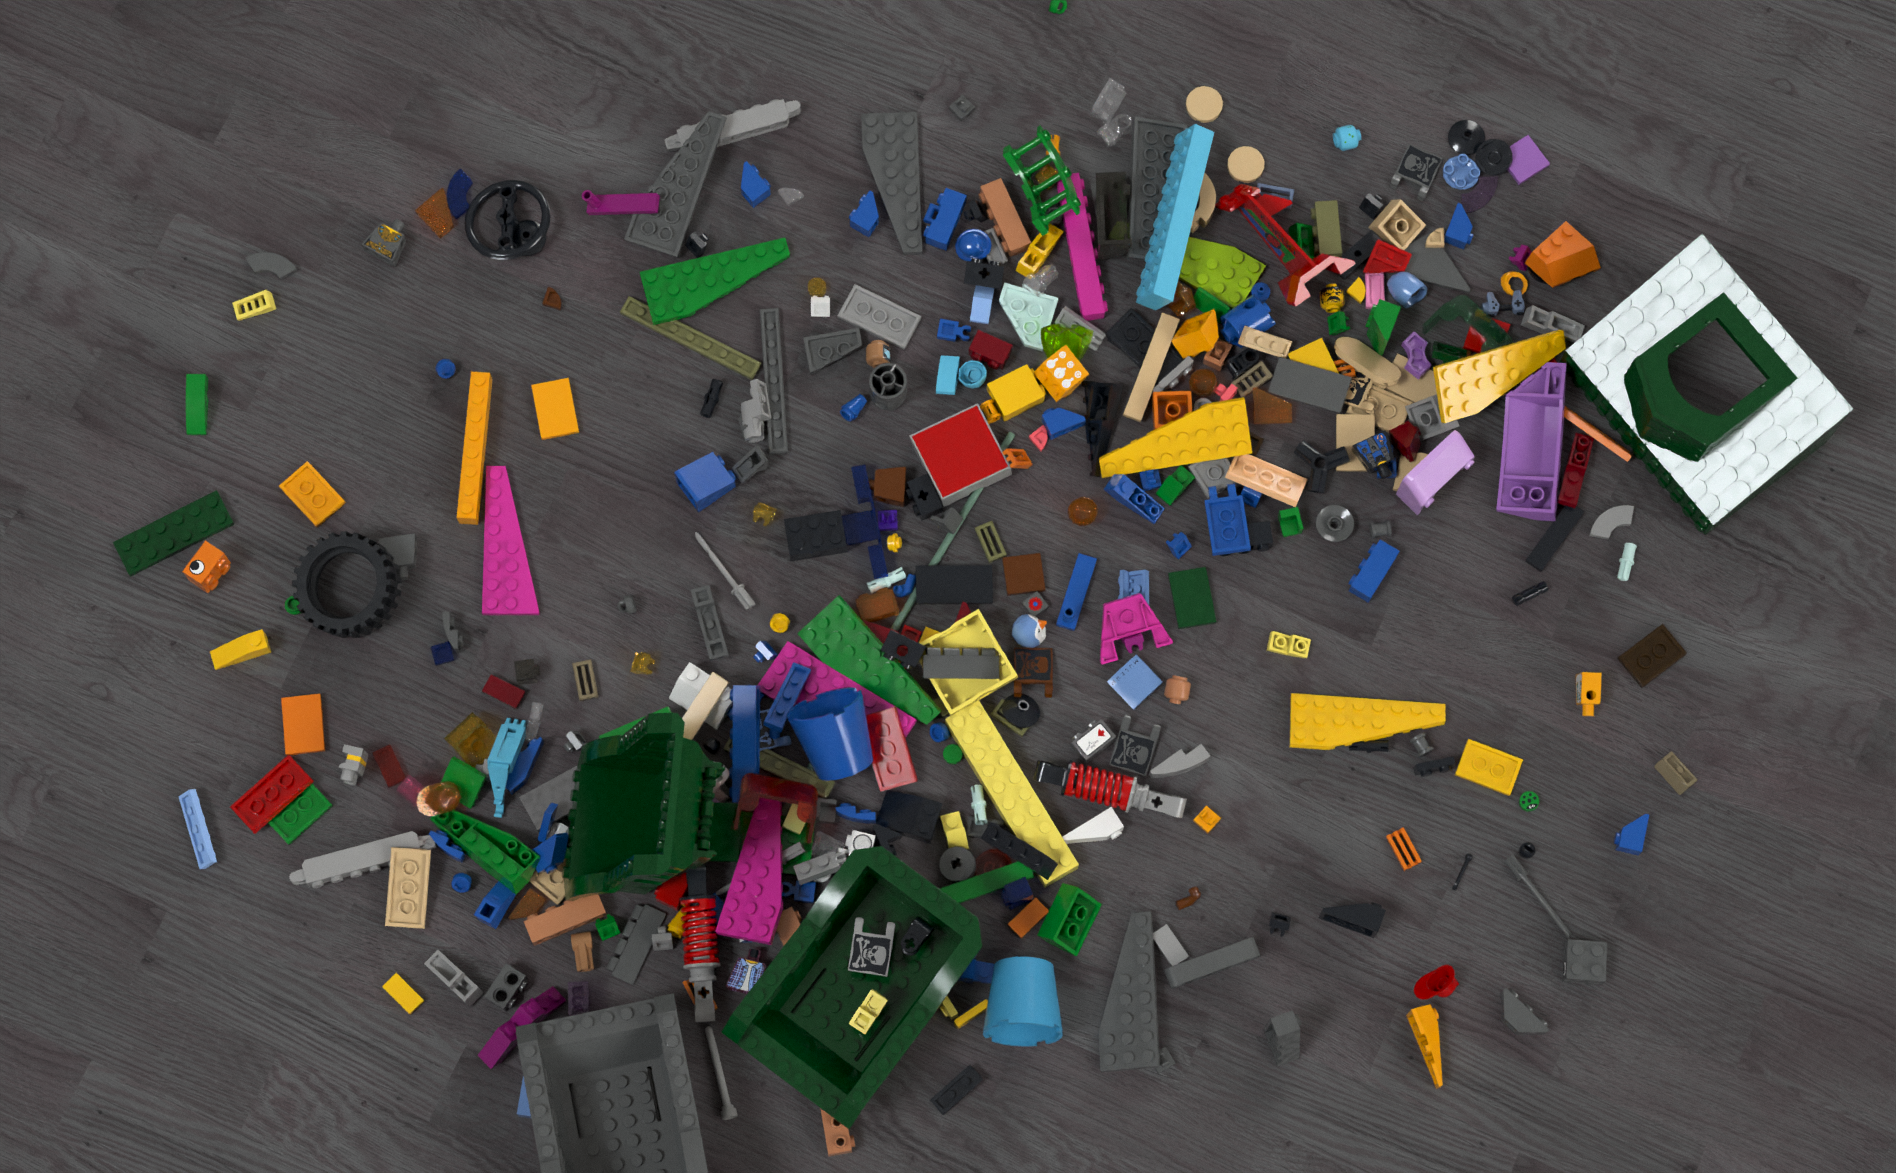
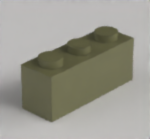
[1310,200,1342,257]

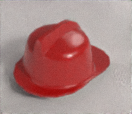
[1414,965,1459,999]

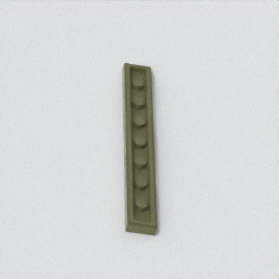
[620,296,761,380]

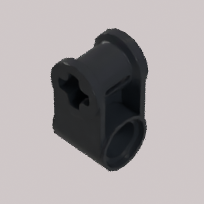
[1223,347,1259,381]
[901,916,935,956]

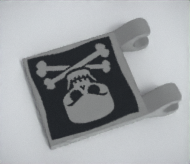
[848,917,896,977]

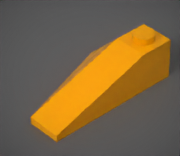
[1406,1004,1443,1089]

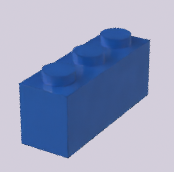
[1348,539,1400,603]

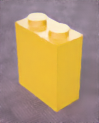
[987,364,1046,422]

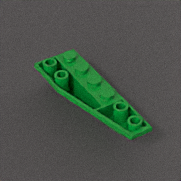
[430,806,540,895]

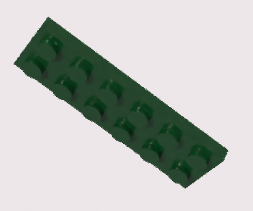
[113,490,234,577]

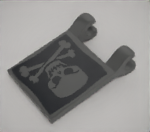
[1389,144,1443,202]
[1109,716,1161,777]

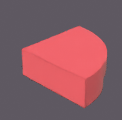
[1029,425,1048,452]

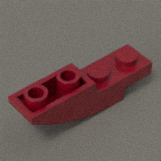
[1557,433,1594,508]

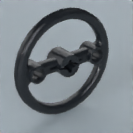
[464,180,551,260]

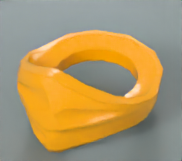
[1501,271,1528,296]

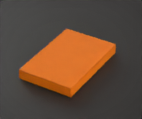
[281,694,325,756]

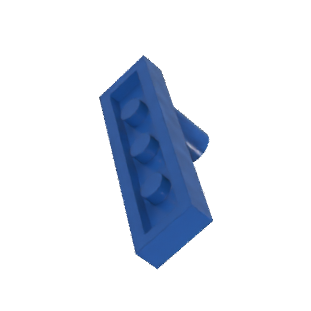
[1056,553,1097,631]
[763,662,811,739]

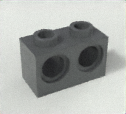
[484,963,528,1012]

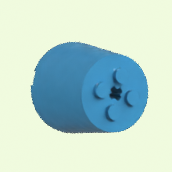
[983,956,1063,1046]

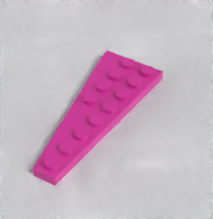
[482,466,540,615]

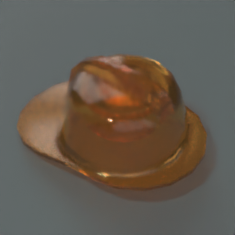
[416,781,462,816]

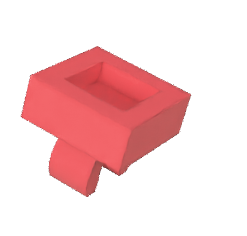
[1215,383,1238,401]

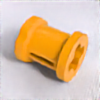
[980,399,1002,424]

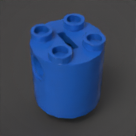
[1220,294,1275,348]

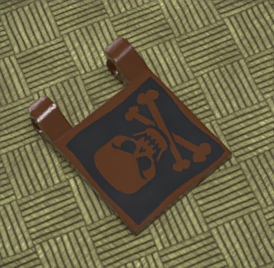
[1014,648,1053,698]

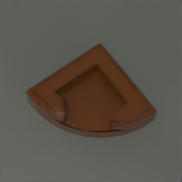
[542,287,562,311]

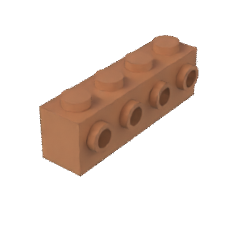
[821,1109,855,1157]

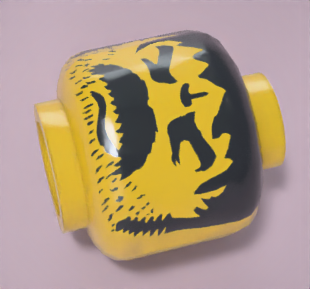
[1320,284,1345,313]

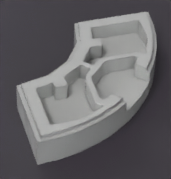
[1589,505,1634,540]

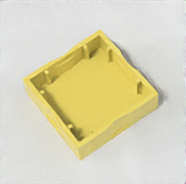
[920,609,1018,715]

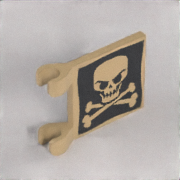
[1339,365,1388,414]

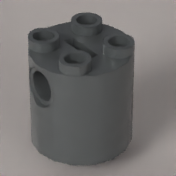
[869,363,907,411]

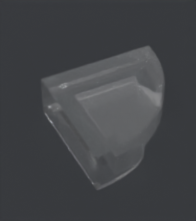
[778,187,804,207]

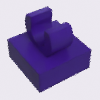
[878,510,898,531]

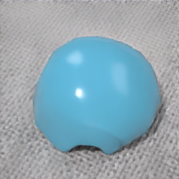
[958,360,987,389]

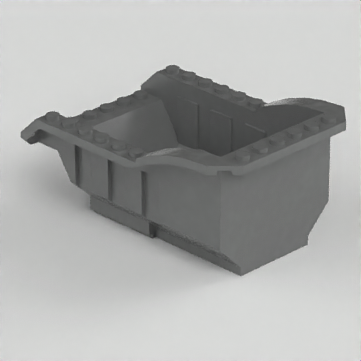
[516,993,708,1173]

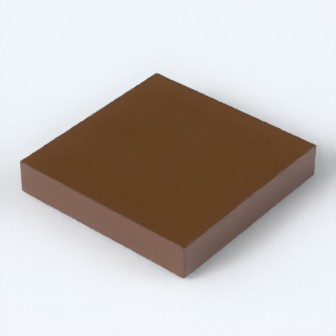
[1002,553,1045,596]

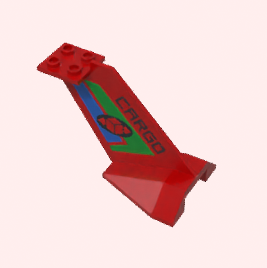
[1215,184,1356,307]

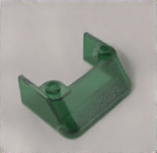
[1422,295,1513,353]

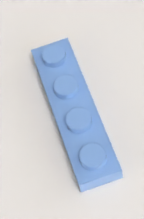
[179,789,217,869]

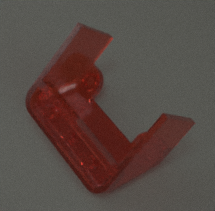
[731,773,818,844]

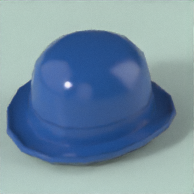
[955,229,992,262]

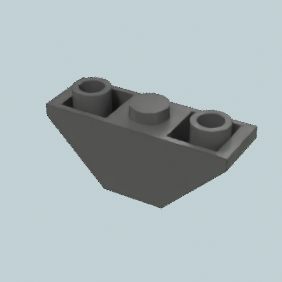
[1500,988,1549,1035]

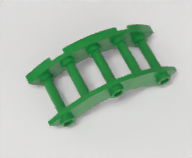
[1003,125,1081,236]

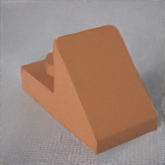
[1203,338,1233,371]

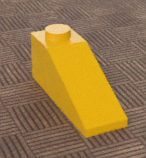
[210,629,271,670]

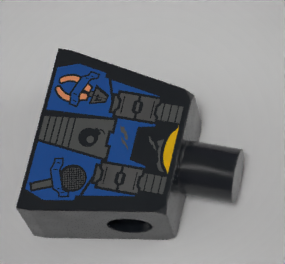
[1352,430,1394,479]

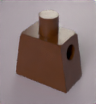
[863,467,906,507]

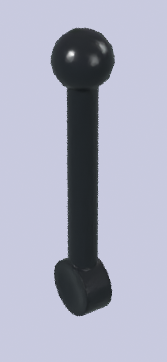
[1452,853,1473,891]

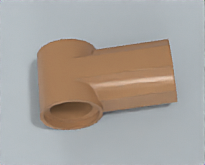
[571,931,594,972]

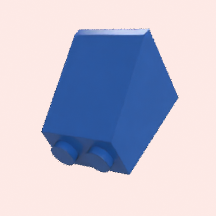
[674,452,736,513]

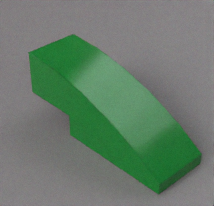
[186,374,209,435]

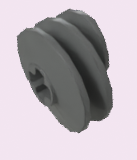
[939,846,976,882]

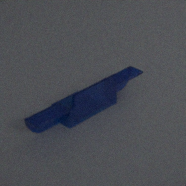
[842,464,888,580]

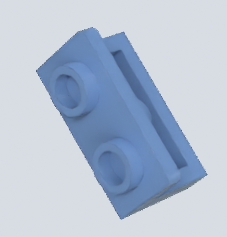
[1118,570,1149,605]

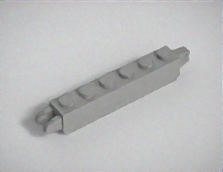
[665,99,801,152]
[289,831,436,888]

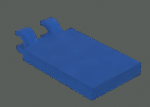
[1204,483,1251,556]

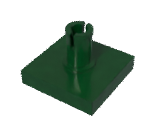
[1431,341,1471,364]

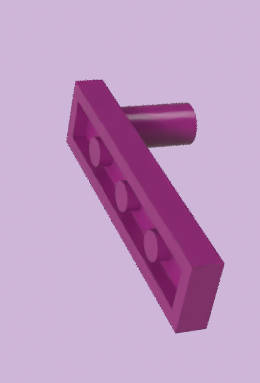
[582,190,660,215]

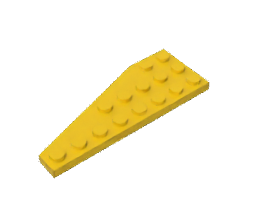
[1433,330,1566,423]
[1099,397,1252,478]
[1289,693,1446,750]

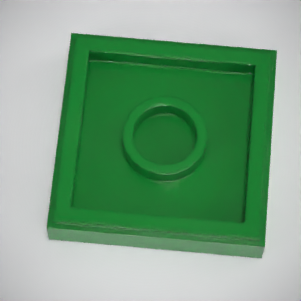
[438,757,487,809]

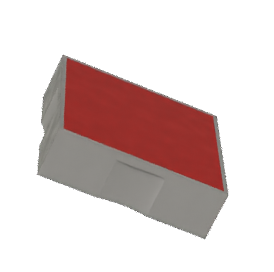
[909,403,1012,507]

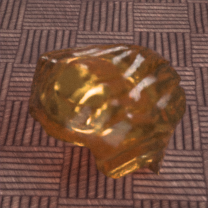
[1167,282,1196,317]

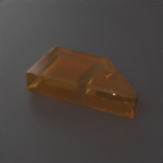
[508,888,546,920]

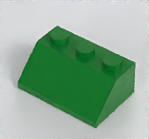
[1365,299,1401,356]
[1037,883,1102,956]

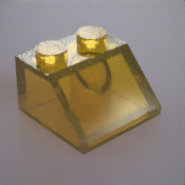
[444,712,496,768]

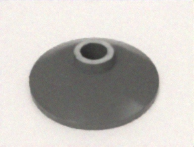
[1316,505,1354,542]

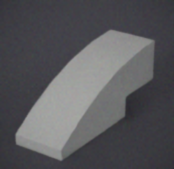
[1521,305,1585,342]
[1149,744,1211,778]
[424,950,483,1007]

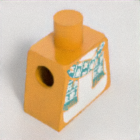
[1576,672,1602,716]

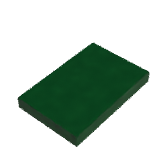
[1168,567,1216,629]
[708,802,742,862]

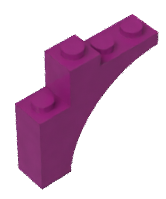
[478,986,566,1069]

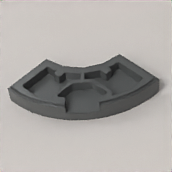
[245,252,297,280]

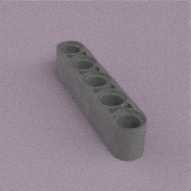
[1164,937,1261,989]

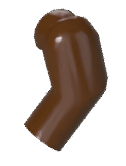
[1175,886,1201,910]

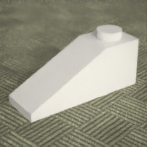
[1062,807,1124,844]

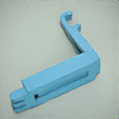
[487,718,526,818]

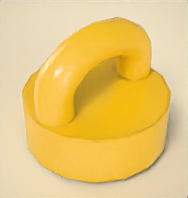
[770,613,790,633]

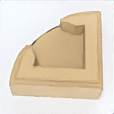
[1425,228,1445,248]

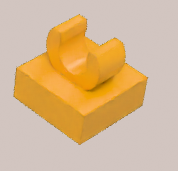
[1193,806,1221,834]

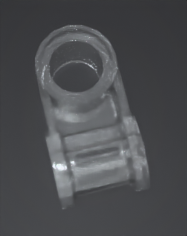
[1096,114,1131,148]

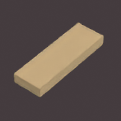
[1238,326,1292,358]

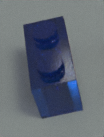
[1001,877,1033,910]

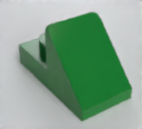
[1156,465,1195,506]

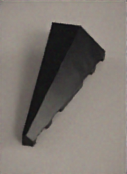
[1081,381,1124,477]

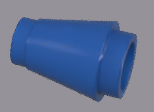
[840,394,867,422]

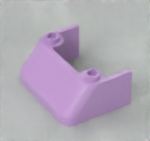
[1396,430,1475,515]

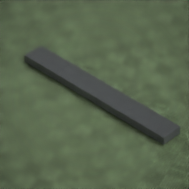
[760,308,788,455]

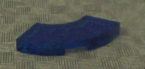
[447,168,473,219]

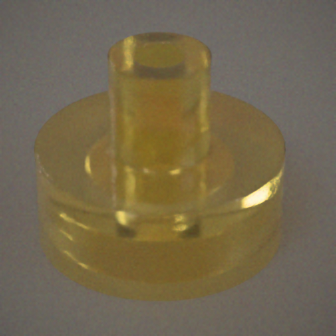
[807,278,826,297]

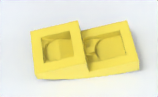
[849,989,889,1035]

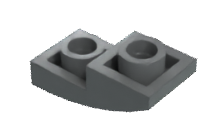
[442,612,463,653]

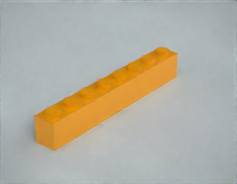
[457,372,492,525]

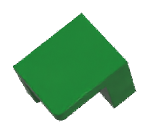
[1278,507,1303,537]

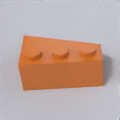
[1525,221,1601,288]

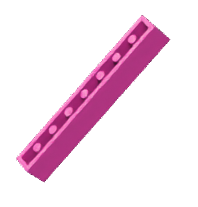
[1056,173,1108,321]

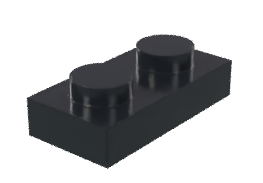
[1413,756,1455,777]

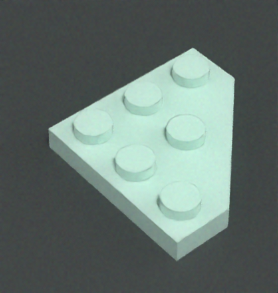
[999,283,1058,352]

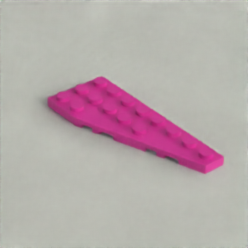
[758,641,917,737]
[715,788,783,945]

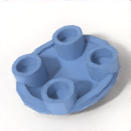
[1443,154,1480,190]

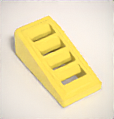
[232,290,276,321]

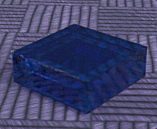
[431,641,455,666]

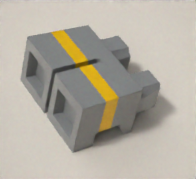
[339,744,369,786]

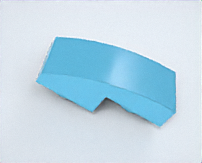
[936,355,960,395]

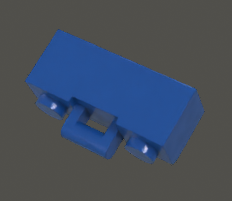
[923,188,967,251]

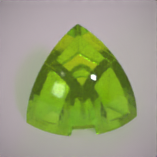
[1041,324,1094,362]

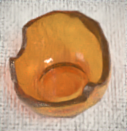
[1189,369,1218,397]
[1068,497,1098,526]

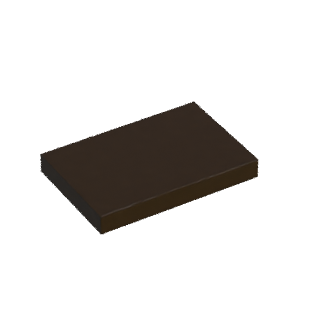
[1617,624,1687,688]

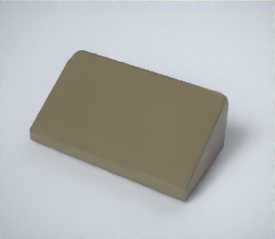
[1654,751,1697,795]

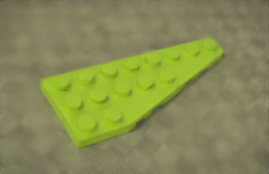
[1109,221,1266,309]

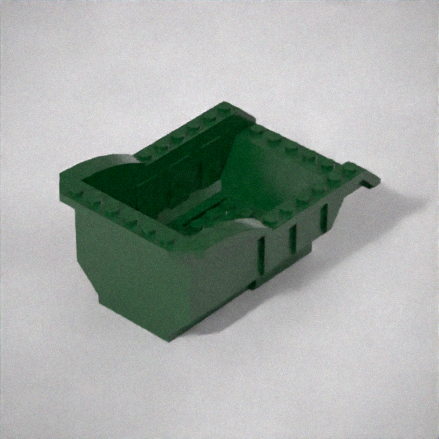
[562,712,725,901]
[721,846,982,1130]

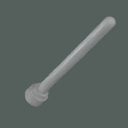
[705,1026,738,1120]

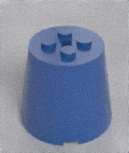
[787,688,873,781]

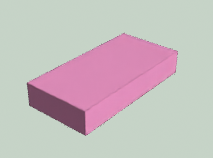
[1365,273,1385,309]

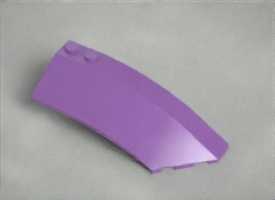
[1496,362,1567,521]

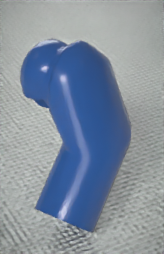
[892,574,916,598]

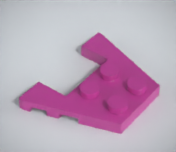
[1100,593,1173,665]

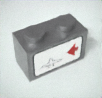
[1071,719,1116,764]

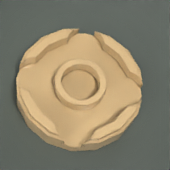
[1186,86,1223,123]
[1227,146,1264,183]

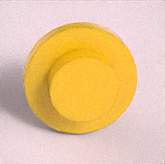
[887,533,902,552]

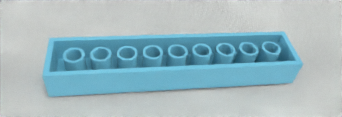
[1136,124,1214,311]

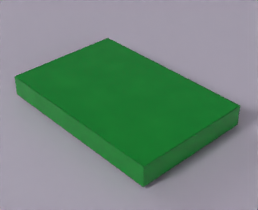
[268,784,333,845]

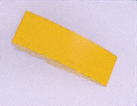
[1015,223,1064,280]

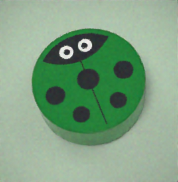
[1519,791,1539,812]

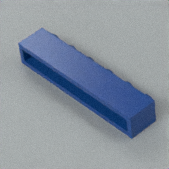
[729,685,760,803]

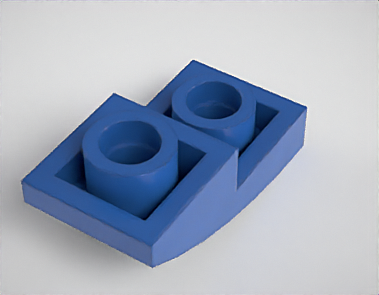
[836,803,876,824]
[429,830,465,863]

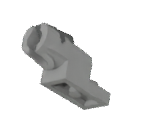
[738,379,772,443]

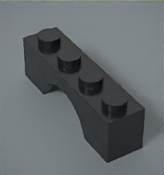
[981,822,1058,880]

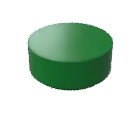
[943,744,962,765]

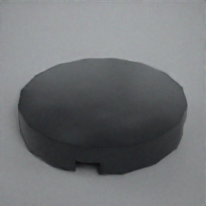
[1475,139,1513,176]

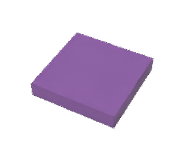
[1508,135,1550,185]

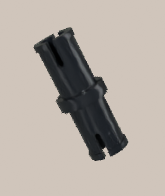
[700,379,723,418]
[1349,740,1389,753]

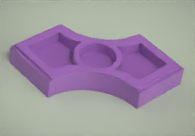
[1401,332,1432,380]

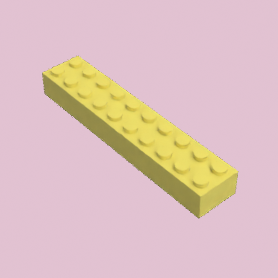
[945,700,1079,888]

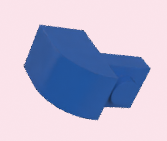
[958,959,994,984]

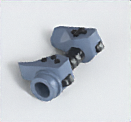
[1481,290,1525,317]

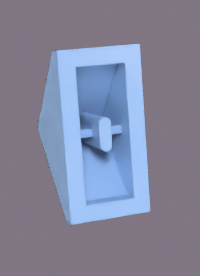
[970,285,994,324]

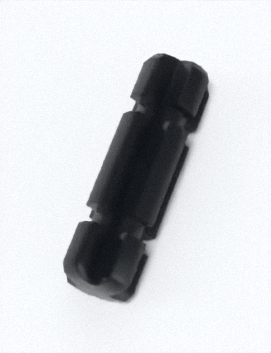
[1512,581,1548,606]

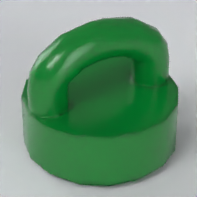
[1048,0,1067,14]

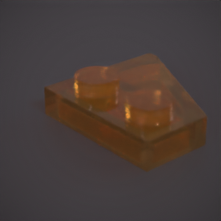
[415,188,454,239]
[1252,388,1292,424]

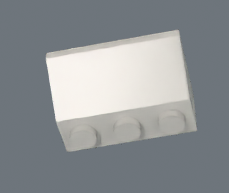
[669,662,733,730]

